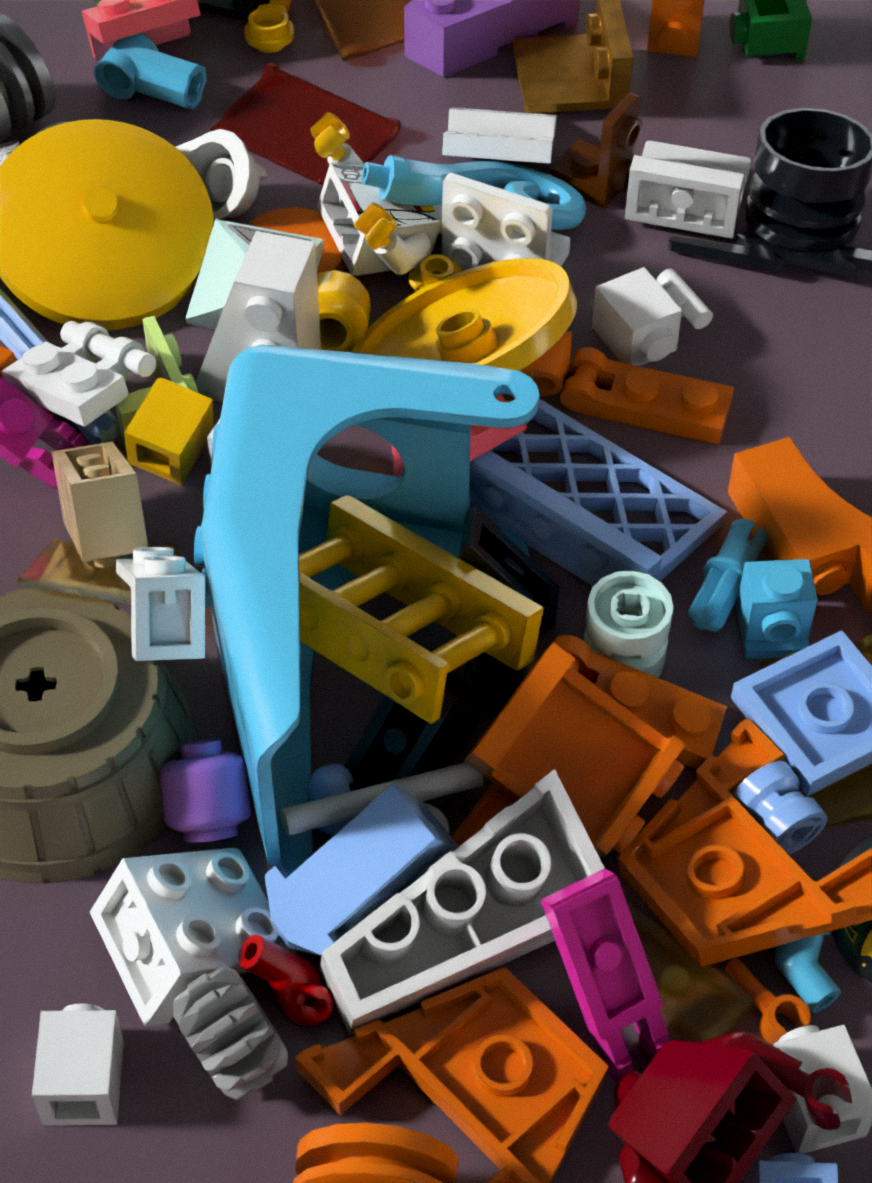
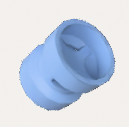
[733,761,828,855]

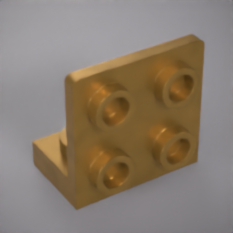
[513,0,634,114]

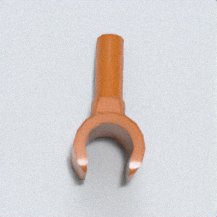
[725,957,811,1045]

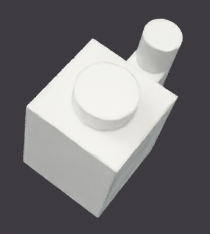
[592,267,713,366]

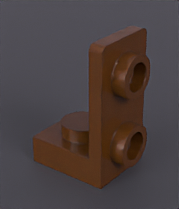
[550,92,643,209]

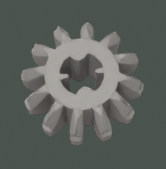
[173,966,288,1100]

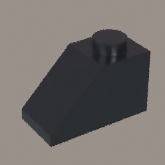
[344,671,490,790]

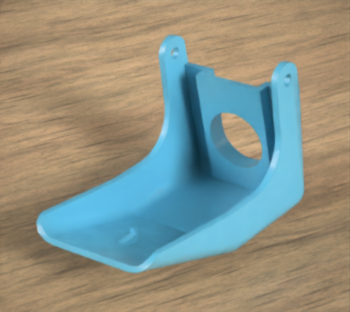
[194,344,540,875]

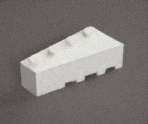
[319,769,605,1035]

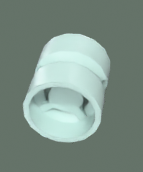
[583,571,674,678]

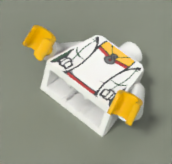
[310,112,442,276]

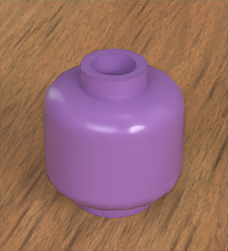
[159,739,253,843]

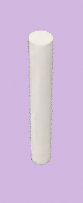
[280,762,483,836]

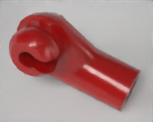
[238,934,334,1026]

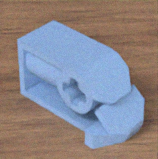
[265,784,459,956]

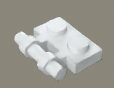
[1,321,156,427]

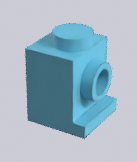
[736,559,818,659]

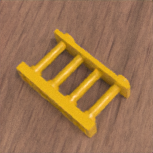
[299,495,544,724]

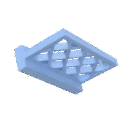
[469,399,727,586]

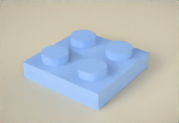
[731,630,872,796]

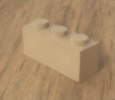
[52,441,148,568]

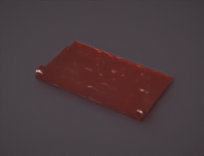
[210,62,401,186]

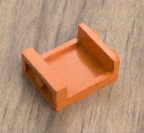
[464,642,686,858]

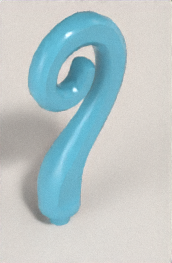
[361,155,586,230]

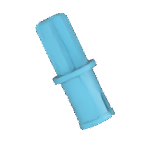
[688,519,768,633]

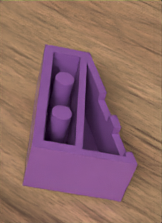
[404,0,579,78]

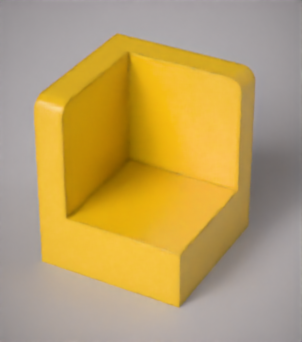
[124,378,214,486]

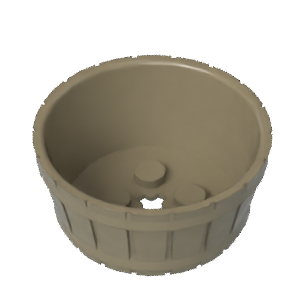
[0,587,198,883]

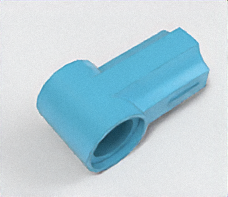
[94,33,207,110]

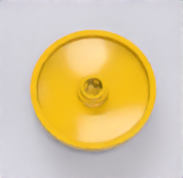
[0,119,213,331]
[351,258,578,371]

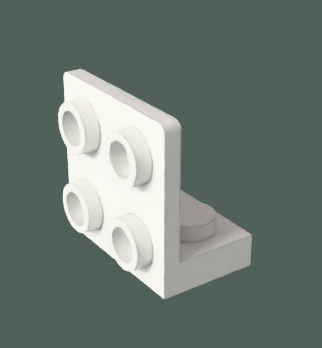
[625,141,751,239]
[442,173,571,270]
[90,848,296,1027]

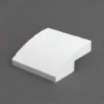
[442,107,557,164]

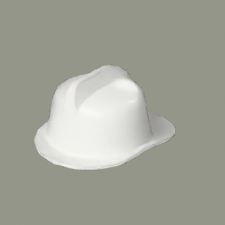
[176,129,267,223]

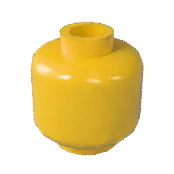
[317,270,371,352]

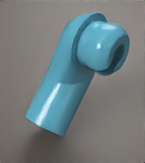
[774,931,841,1013]

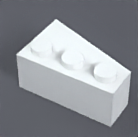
[196,231,321,402]

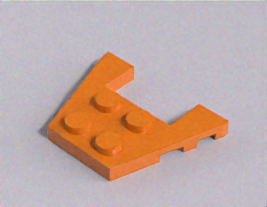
[617,718,872,967]
[295,967,609,1183]

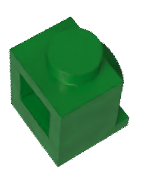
[729,0,813,61]

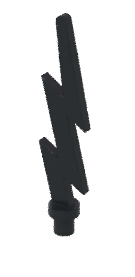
[668,234,872,278]

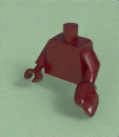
[609,1031,852,1183]

